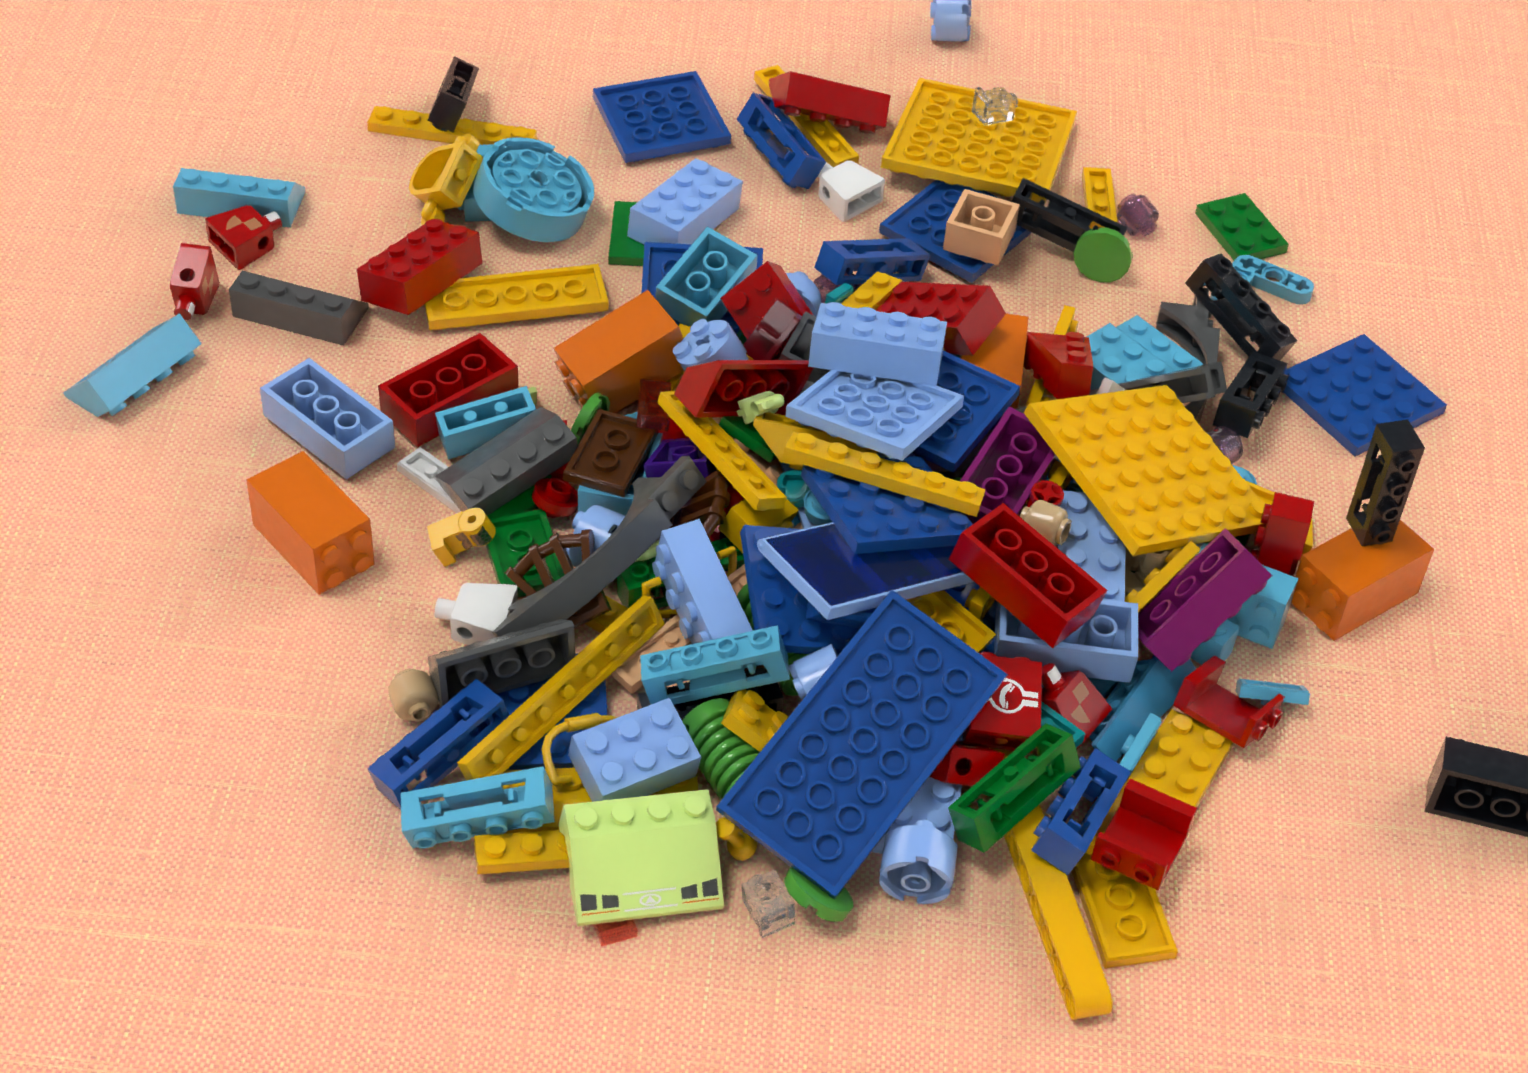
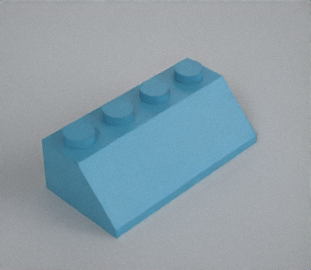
[173,168,306,228]
[63,313,202,417]

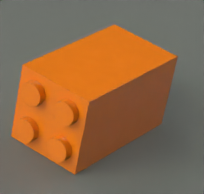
[553,290,684,413]
[961,313,1029,409]
[246,451,375,595]
[1291,520,1434,641]

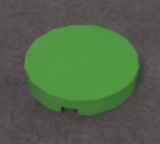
[1074,228,1133,282]
[571,392,610,445]
[784,867,854,922]

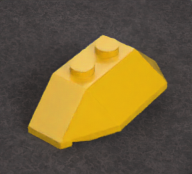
[753,412,878,470]

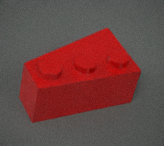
[1023,331,1093,399]
[1251,492,1315,577]

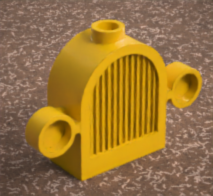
[409,133,483,225]

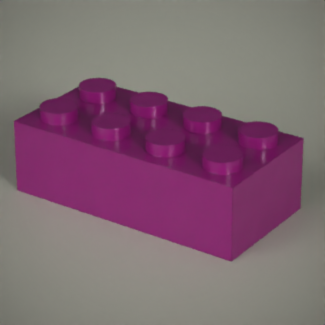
[960,406,1059,524]
[1138,528,1273,672]

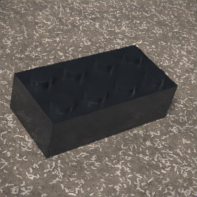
[1424,736,1528,837]

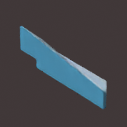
[1089,655,1196,761]

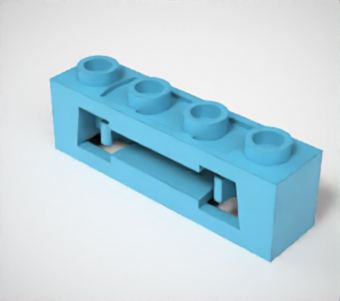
[640,625,790,705]
[401,766,555,849]

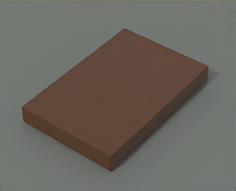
[563,409,659,498]

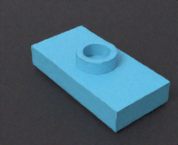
[1236,678,1310,705]
[1120,713,1162,786]

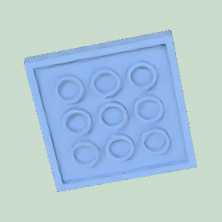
[785,370,964,461]

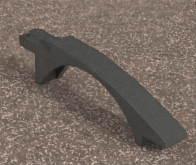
[1156,287,1220,424]
[1000,361,1227,419]
[492,456,707,637]

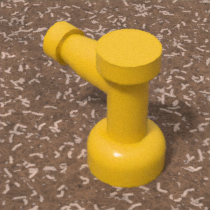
[716,817,757,861]

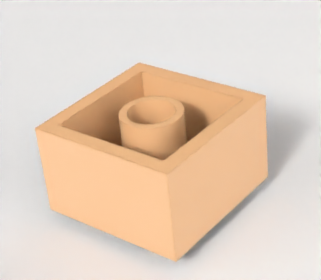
[943,189,1020,265]

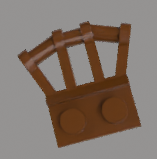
[656,470,731,542]
[505,529,612,629]

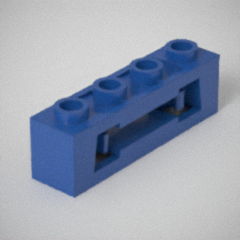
[737,92,826,189]
[814,238,930,285]
[367,678,509,810]
[1031,748,1131,875]

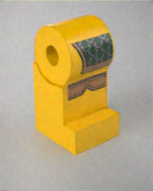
[427,507,496,567]

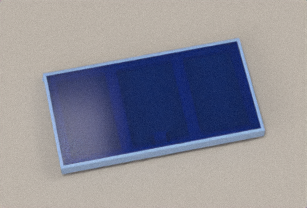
[757,522,974,620]

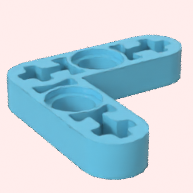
[1210,255,1314,304]

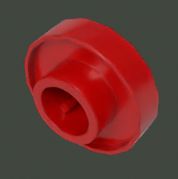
[532,478,578,518]

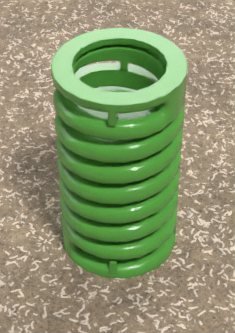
[682,698,760,801]

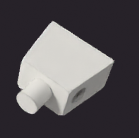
[817,160,885,222]
[434,583,518,645]

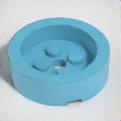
[473,137,594,242]

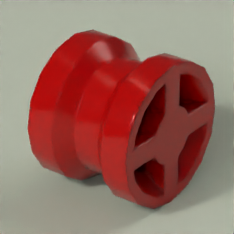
[1026,480,1064,507]

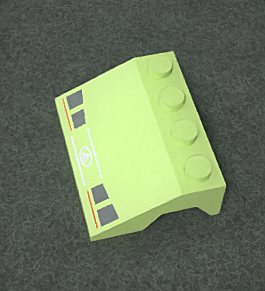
[559,789,724,926]

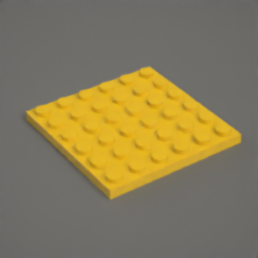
[880,78,1077,204]
[1023,385,1265,556]

